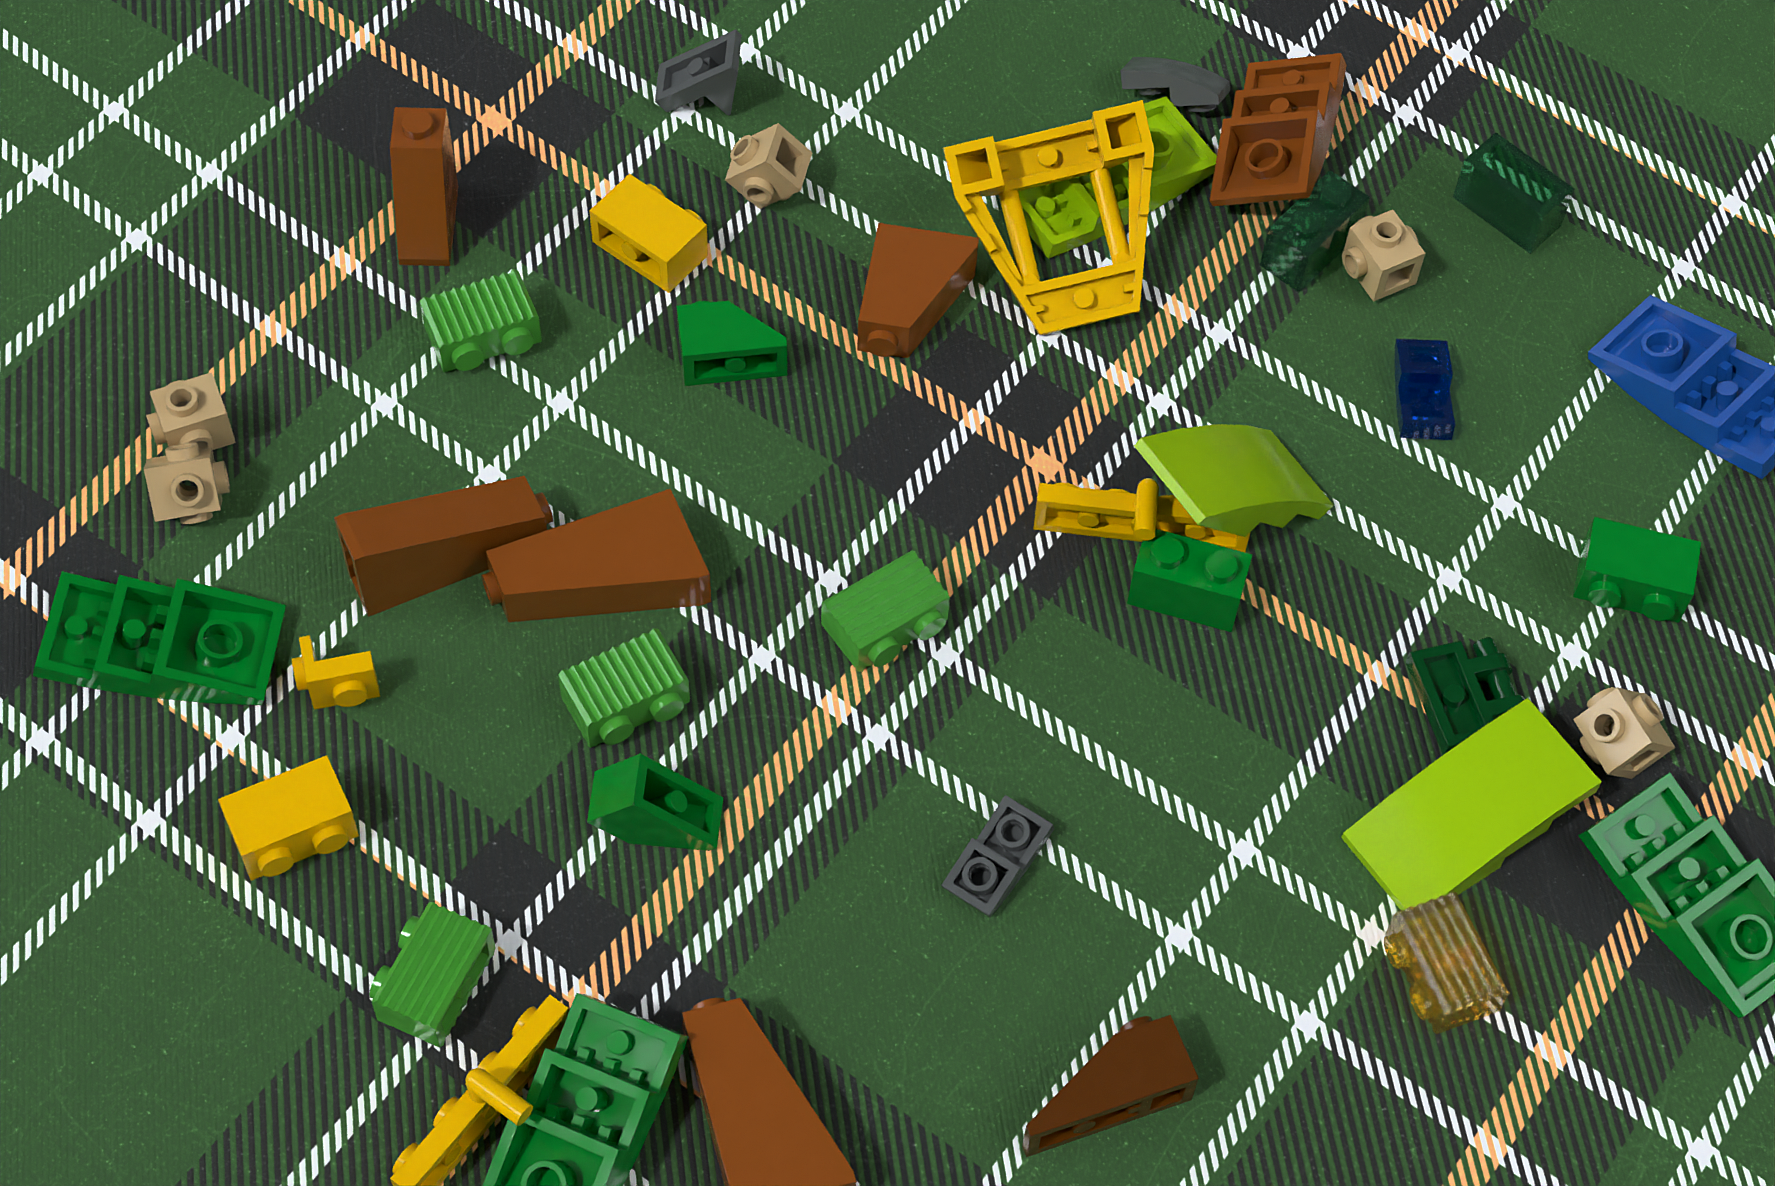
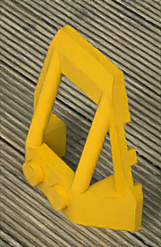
[943,100,1154,336]

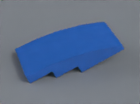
[1588,295,1775,479]

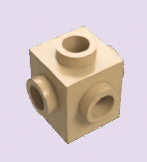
[725,123,812,209]
[1342,210,1425,302]
[146,372,236,450]
[144,443,230,524]
[1573,687,1675,779]

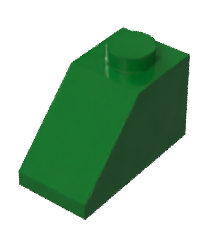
[676,300,787,386]
[587,753,723,851]

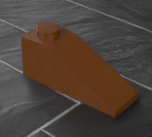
[1022,1015,1199,1157]

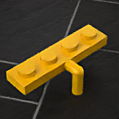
[1033,478,1250,552]
[390,995,569,1186]

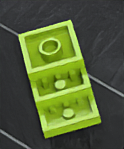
[998,96,1217,259]
[1133,424,1334,537]
[1341,698,1602,924]

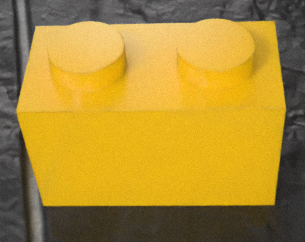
[589,173,708,293]
[218,755,359,881]

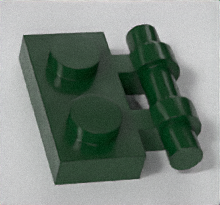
[1406,637,1525,755]

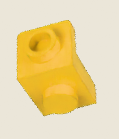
[292,635,381,710]

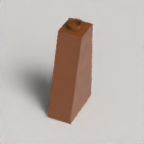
[334,476,553,617]
[481,488,711,622]
[682,998,857,1186]

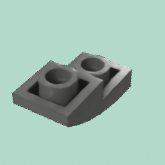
[1120,57,1230,112]
[941,795,1055,918]

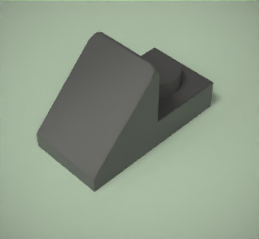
[655,29,742,116]

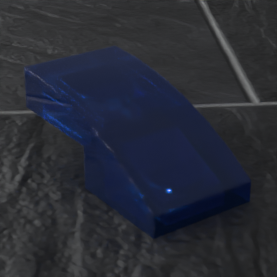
[1395,339,1456,440]

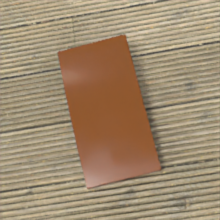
[1209,53,1347,206]

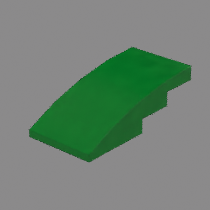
[33,571,286,705]
[1578,772,1775,1018]
[483,993,689,1186]

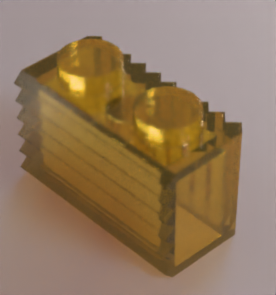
[1384,892,1509,1034]

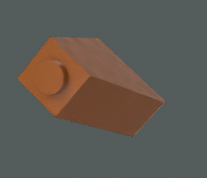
[390,107,459,266]
[857,223,979,358]

